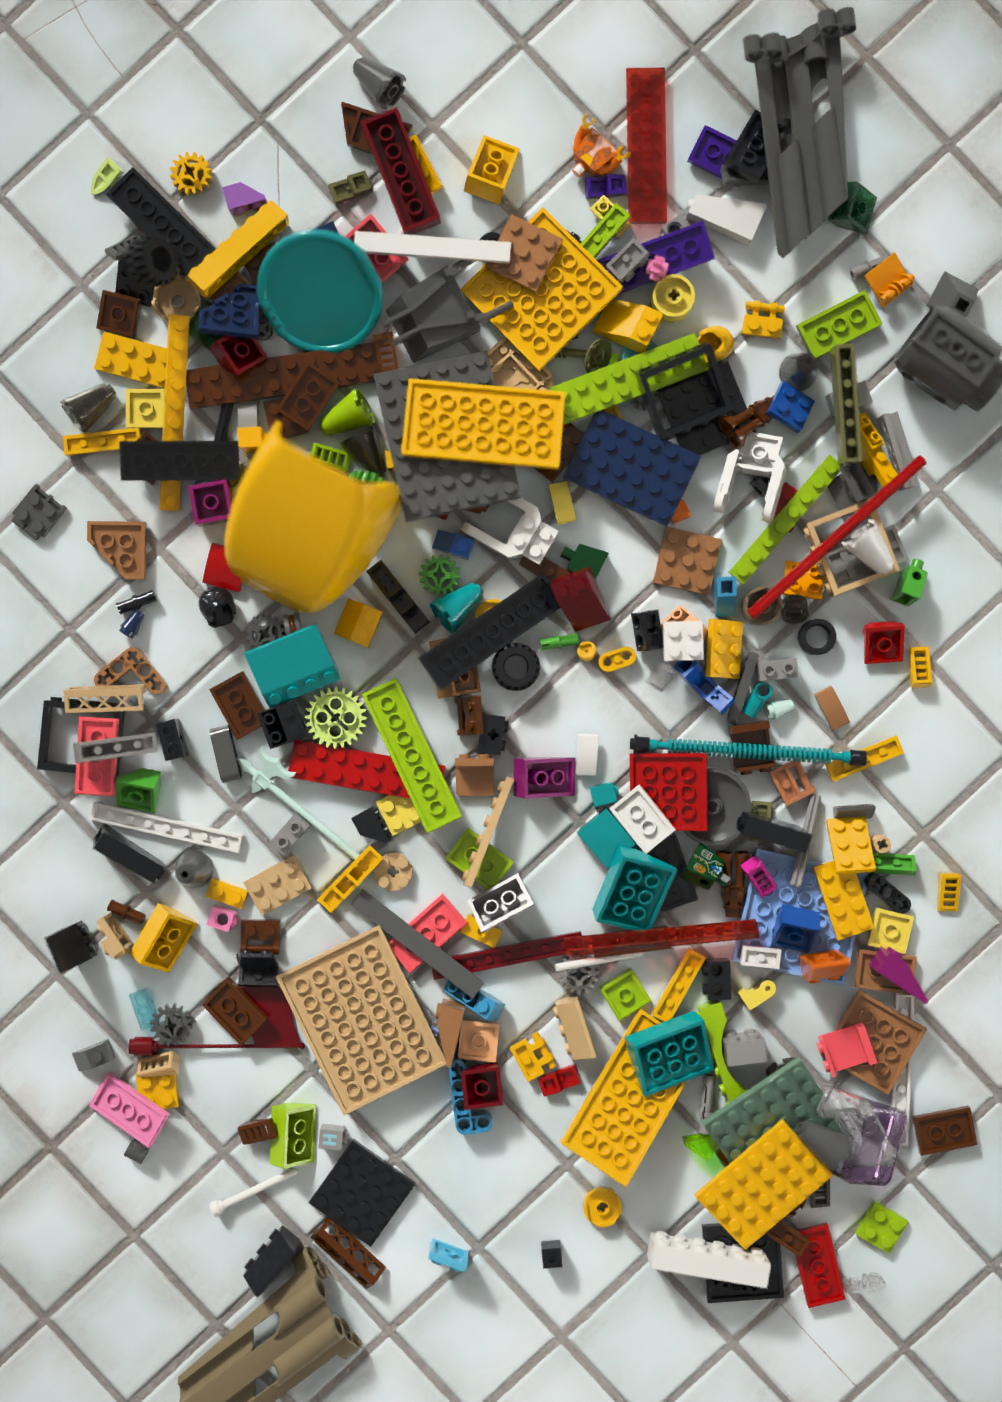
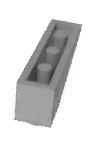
[73,732,158,763]

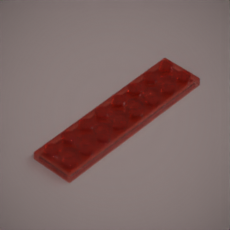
[626,67,667,224]

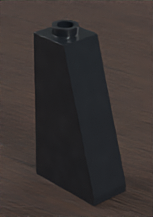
[736,811,812,853]
[93,824,165,883]

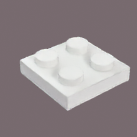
[663,621,704,661]

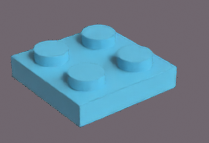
[428,1238,468,1272]

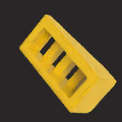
[909,647,933,688]
[937,872,961,911]

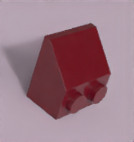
[209,336,268,376]
[461,1062,503,1110]

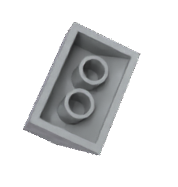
[467,873,534,933]

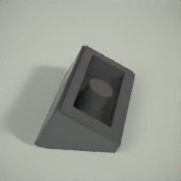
[833,804,876,819]

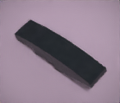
[366,560,430,634]

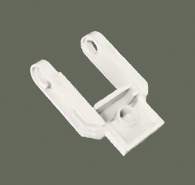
[714,432,787,522]
[460,498,559,565]

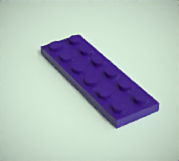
[597,221,715,295]

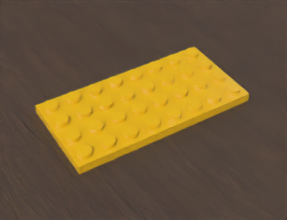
[401,379,565,470]
[559,1009,687,1187]

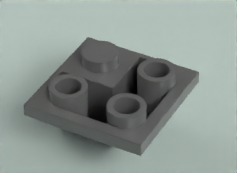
[926,271,978,317]

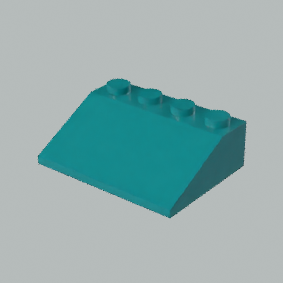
[244,623,341,709]
[592,845,677,934]
[625,1011,714,1097]

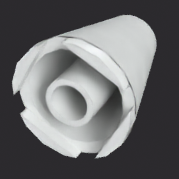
[842,519,894,574]

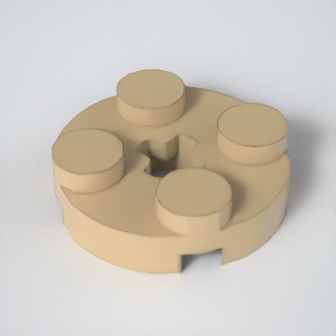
[374,852,413,891]

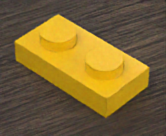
[205,878,248,909]

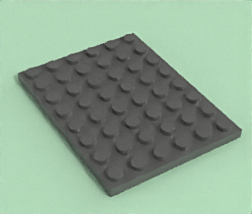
[373,351,521,523]

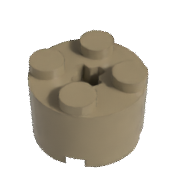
[741,586,783,626]

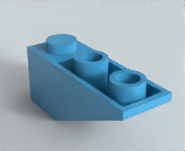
[443,980,505,1021]

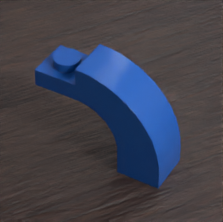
[672,660,736,715]

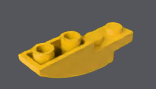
[859,412,897,487]

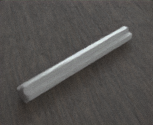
[790,794,821,887]

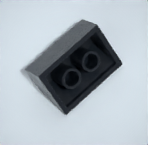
[243,1225,300,1298]

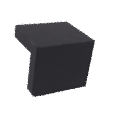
[749,476,771,497]

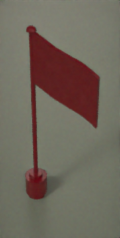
[129,987,305,1056]

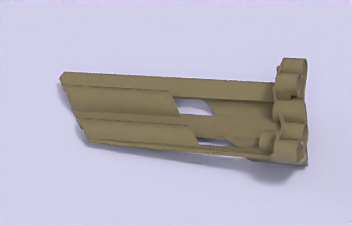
[178,1246,362,1402]

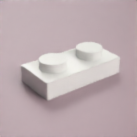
[740,945,782,969]

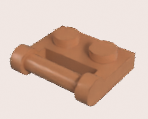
[768,759,816,806]

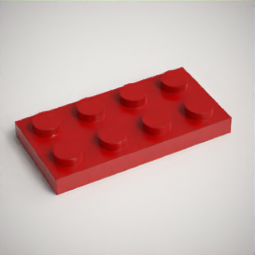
[795,1223,846,1308]

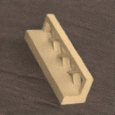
[63,684,146,713]

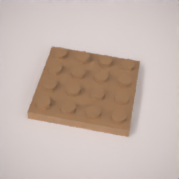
[820,989,927,1095]

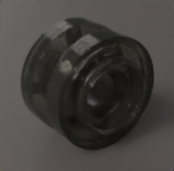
[781,595,809,624]

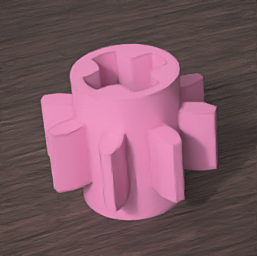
[646,256,669,281]

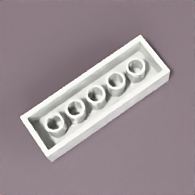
[647,1231,771,1288]

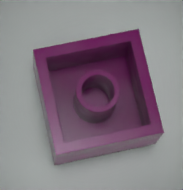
[188,479,234,527]

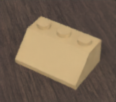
[553,994,596,1060]

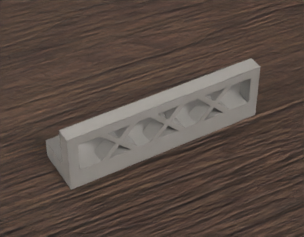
[877,412,919,491]

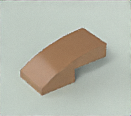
[814,686,850,731]

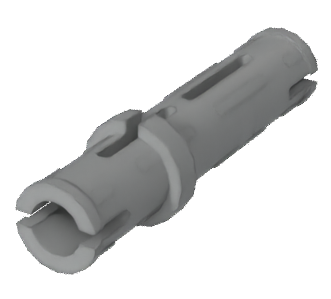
[699,1074,716,1135]

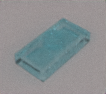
[129,988,160,1031]

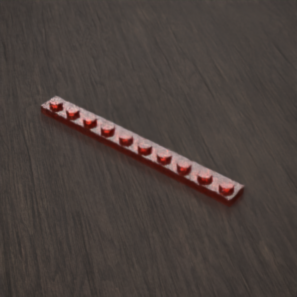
[564,919,759,957]

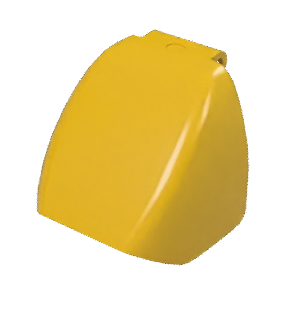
[224,420,401,613]

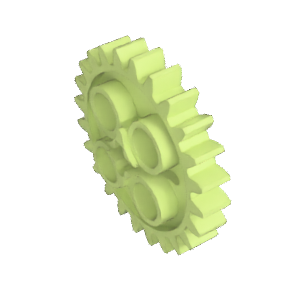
[305,686,368,749]

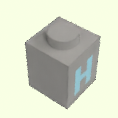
[318,1124,348,1150]

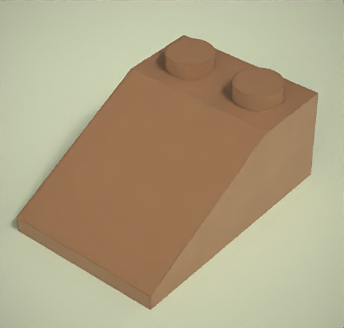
[435,998,465,1068]

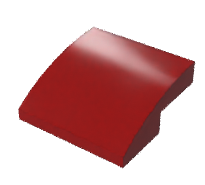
[202,543,242,592]

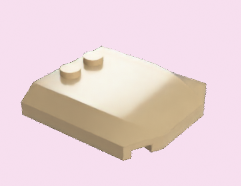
[487,337,554,391]

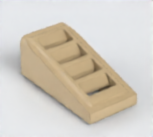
[137,1051,180,1078]

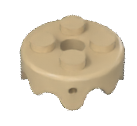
[151,275,202,323]

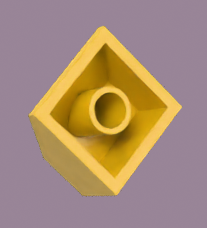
[334,598,384,648]

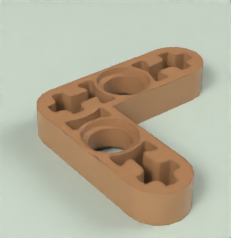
[94,647,167,694]

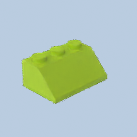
[269,1103,316,1169]

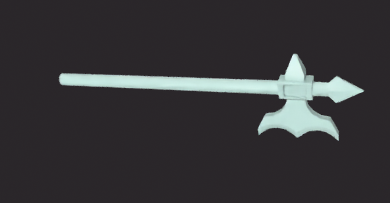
[237,745,374,873]

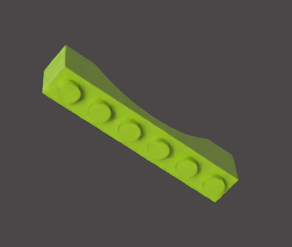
[696,1000,748,1105]

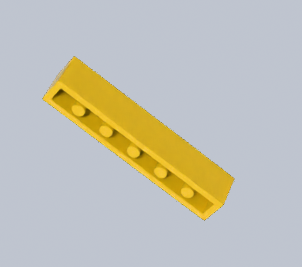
[187,200,289,300]

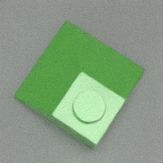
[116,768,161,813]

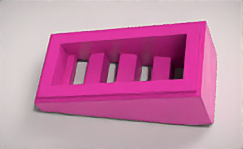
[741,855,778,898]

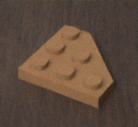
[87,521,147,580]

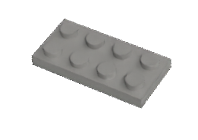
[825,524,909,588]

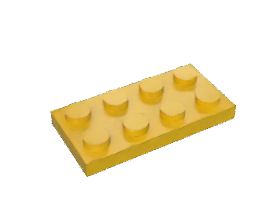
[94,332,167,389]
[812,860,874,940]

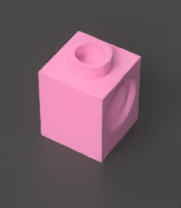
[206,904,239,932]

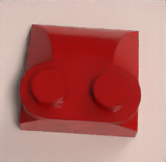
[862,621,905,664]

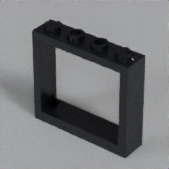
[634,342,733,440]
[37,697,125,776]

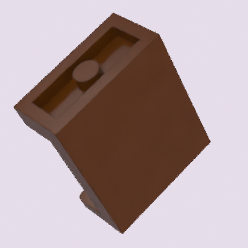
[728,721,776,775]

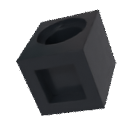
[541,1240,562,1269]

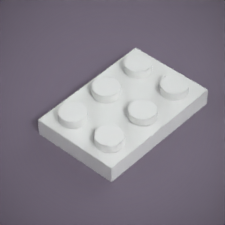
[609,784,676,854]

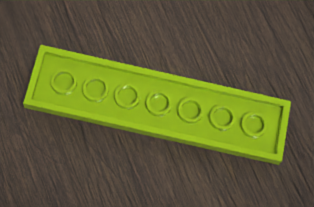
[550,333,709,425]
[362,678,462,833]

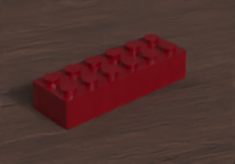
[361,107,441,235]

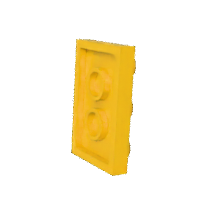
[705,619,743,679]
[826,816,876,875]

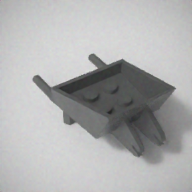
[382,260,514,363]

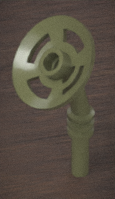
[555,338,611,373]

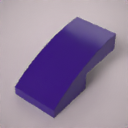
[584,174,627,199]

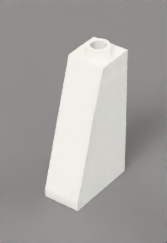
[685,194,767,246]

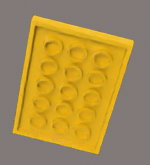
[694,1119,833,1250]

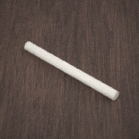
[555,952,643,972]

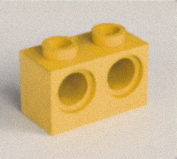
[238,427,267,453]

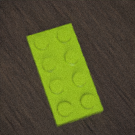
[796,290,883,360]

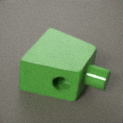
[890,559,928,607]

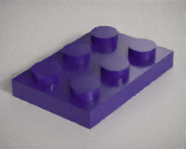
[687,125,739,187]

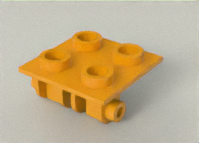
[864,252,915,308]
[783,561,823,600]

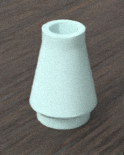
[764,699,794,720]

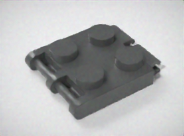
[11,484,67,540]

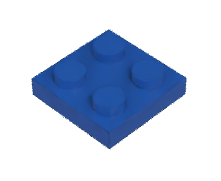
[766,381,815,434]

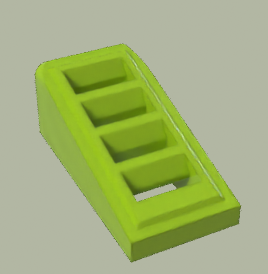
[310,443,352,472]

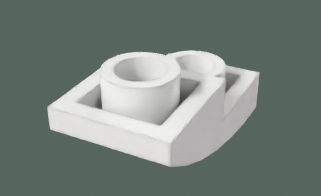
[575,734,598,776]

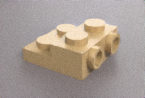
[96,912,133,960]

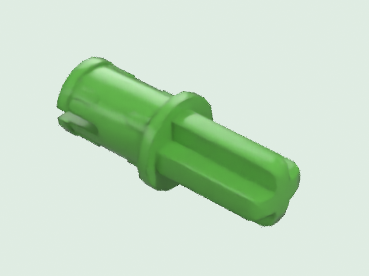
[540,634,579,651]

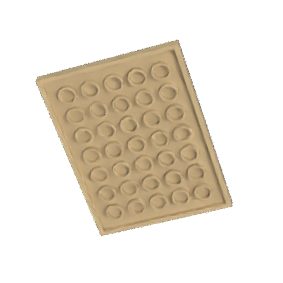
[276,925,446,1115]

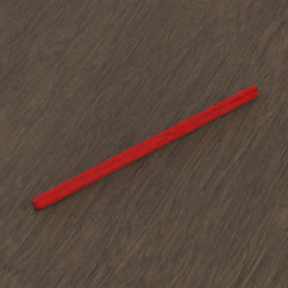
[747,455,927,619]

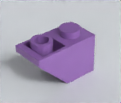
[222,182,268,216]

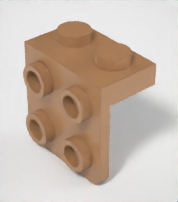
[455,754,494,796]

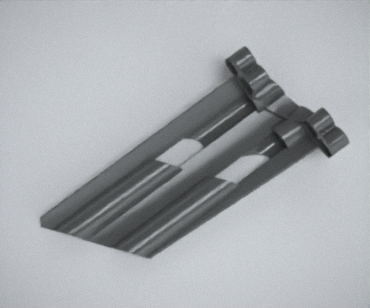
[743,7,856,258]

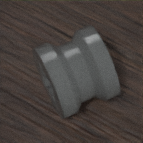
[258,318,273,341]

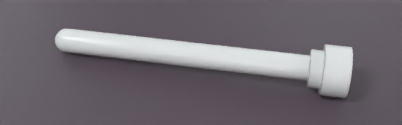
[210,1168,297,1217]

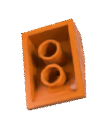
[799,949,850,983]

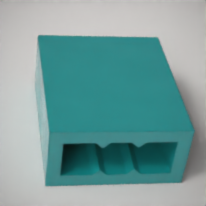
[577,807,637,869]

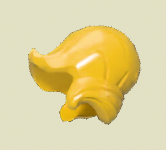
[697,326,734,365]

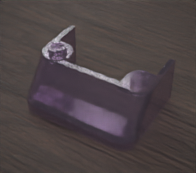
[831,1097,908,1186]

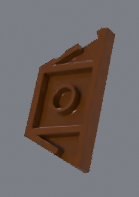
[341,102,413,154]

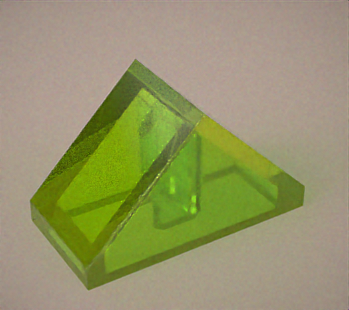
[682,1133,718,1161]

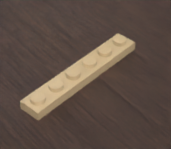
[461,777,514,888]

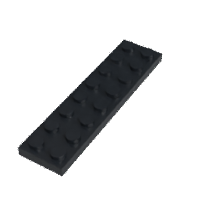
[418,573,561,691]

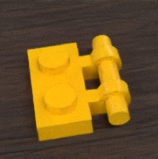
[742,300,785,339]
[510,1032,556,1082]

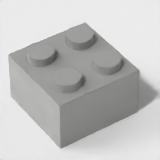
[722,1028,767,1067]

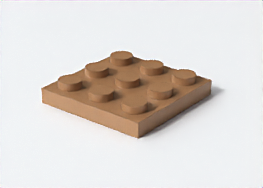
[485,214,563,293]
[653,527,722,596]

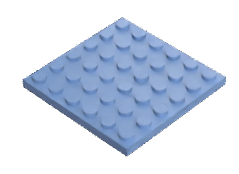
[731,848,869,986]

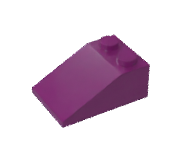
[514,757,575,799]
[869,946,929,1005]

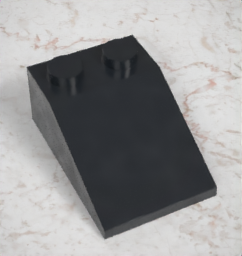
[44,920,97,974]

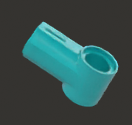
[742,681,773,719]

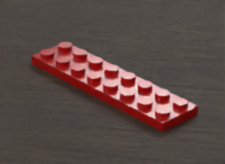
[288,740,445,799]

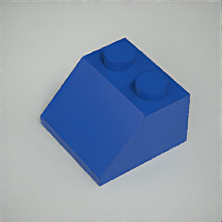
[771,904,820,953]

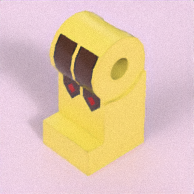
[736,978,776,1010]

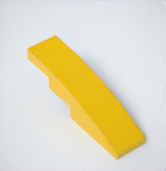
[317,845,383,913]

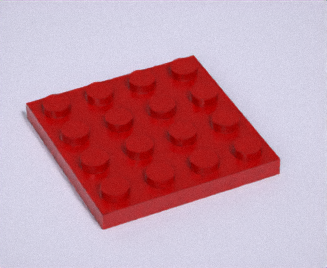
[629,753,708,831]

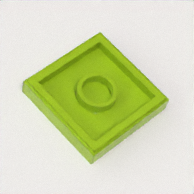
[599,968,651,1021]

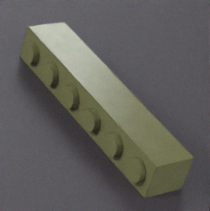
[830,343,863,466]

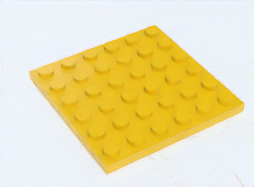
[461,207,623,372]

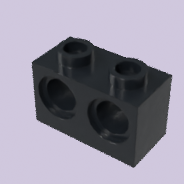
[631,610,663,651]
[702,958,731,1000]

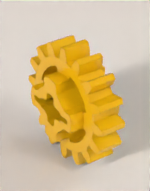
[170,152,213,196]

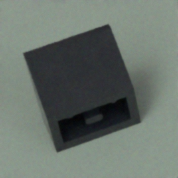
[257,700,309,749]

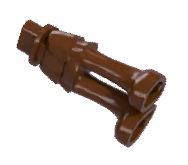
[718,395,774,450]
[716,850,752,918]

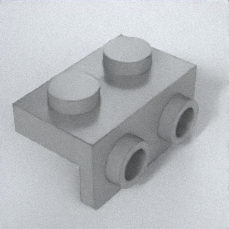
[606,237,650,283]

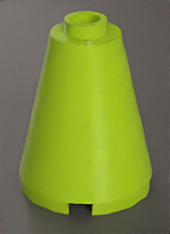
[319,389,375,436]

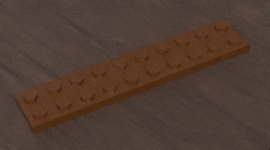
[186,342,380,410]

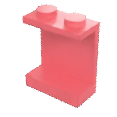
[816,1022,877,1077]

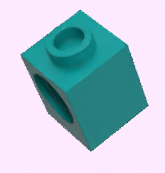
[589,782,619,807]

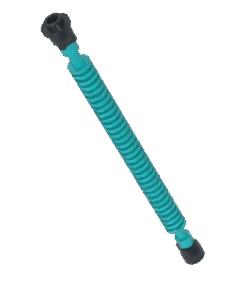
[630,734,867,766]

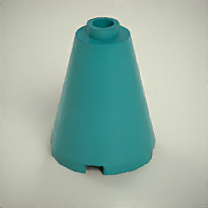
[430,583,484,633]

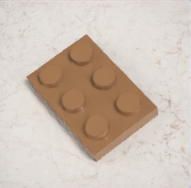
[854,948,917,995]

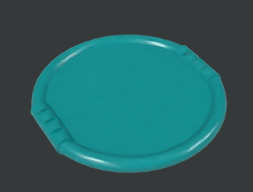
[257,230,383,353]

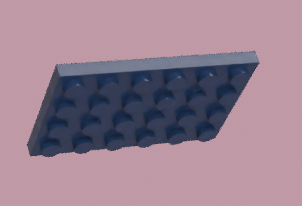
[563,410,702,527]

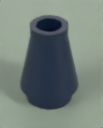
[119,609,145,639]

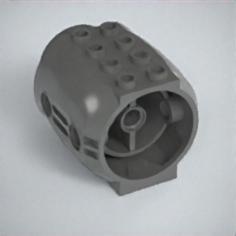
[894,305,1002,411]

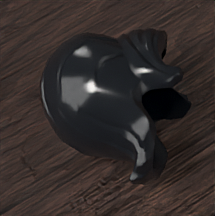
[198,586,237,628]

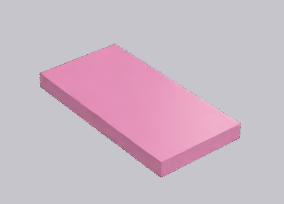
[89,1072,170,1148]

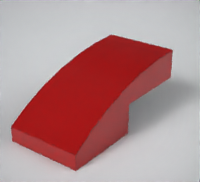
[538,1064,582,1097]

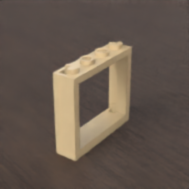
[803,499,900,597]

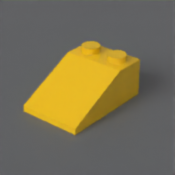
[463,135,520,205]
[592,299,663,354]

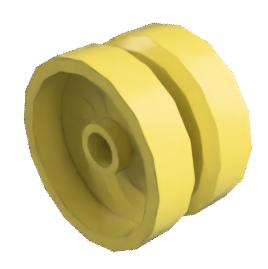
[650,274,695,323]

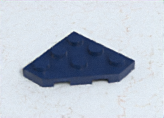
[198,283,259,339]

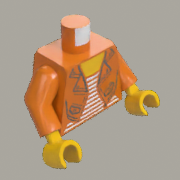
[572,113,631,178]

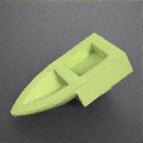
[91,158,124,195]

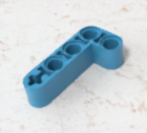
[449,1056,492,1135]

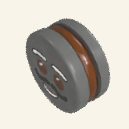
[283,612,303,635]

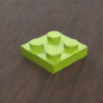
[855,1200,909,1254]

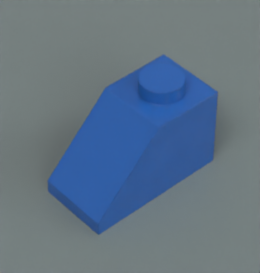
[432,530,474,560]

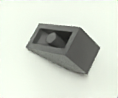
[72,1039,115,1071]

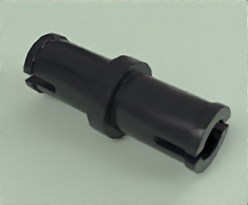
[116,590,157,615]

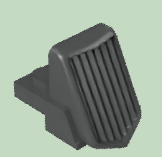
[827,462,878,510]

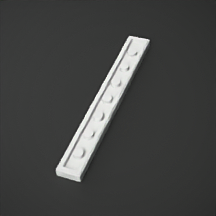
[354,231,511,264]
[90,801,244,854]
[888,993,915,1146]

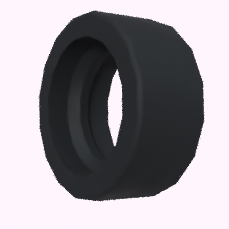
[798,619,837,655]

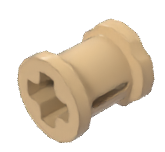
[870,834,891,853]

